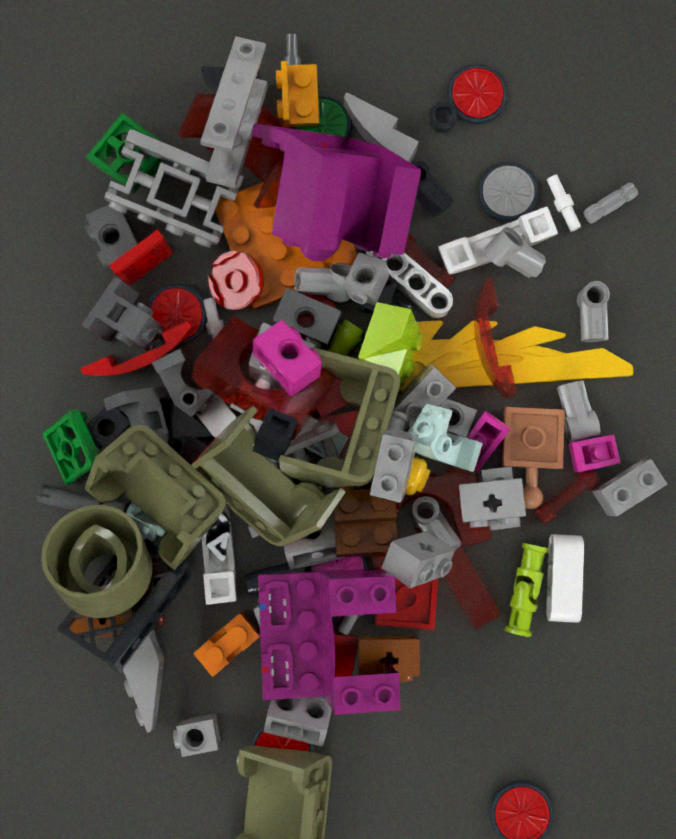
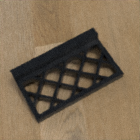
[57,539,193,674]

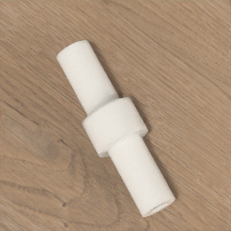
[547,174,581,232]

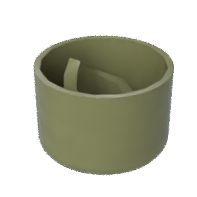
[41,505,152,618]

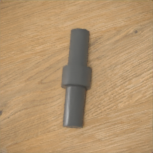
[284,33,301,65]

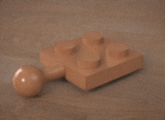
[502,407,565,509]

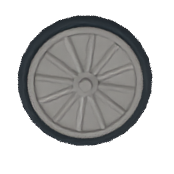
[478,162,538,222]

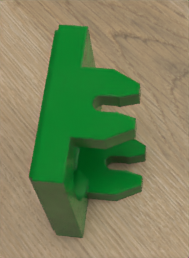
[86,112,164,194]
[42,409,99,486]

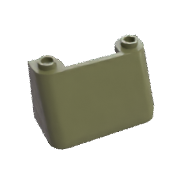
[84,425,226,570]
[235,745,332,839]

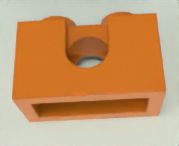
[193,609,260,677]

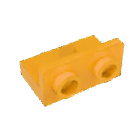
[276,61,319,127]

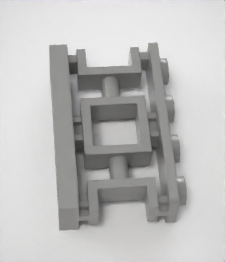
[104,129,244,248]

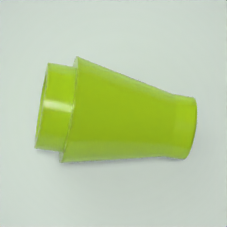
[327,319,364,356]

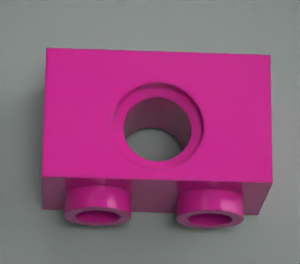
[253,320,322,397]

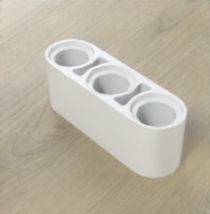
[382,252,453,319]
[546,534,584,623]

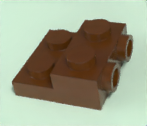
[333,484,398,558]

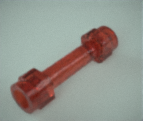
[404,234,456,288]
[534,469,601,525]

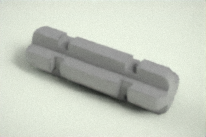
[583,183,638,224]

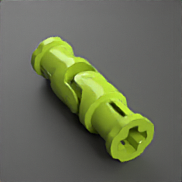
[504,543,549,637]

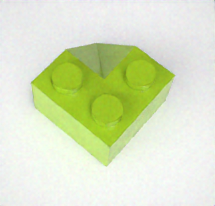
[358,302,423,386]

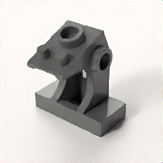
[82,277,164,352]
[152,348,221,417]
[104,386,169,444]

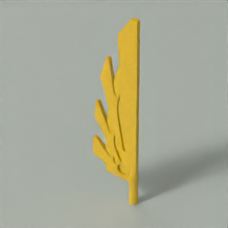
[399,320,633,392]

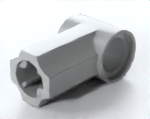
[484,227,546,278]
[294,263,351,302]
[576,281,610,342]
[557,380,601,443]
[412,496,462,550]

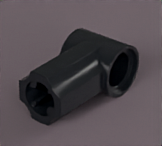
[410,160,454,219]

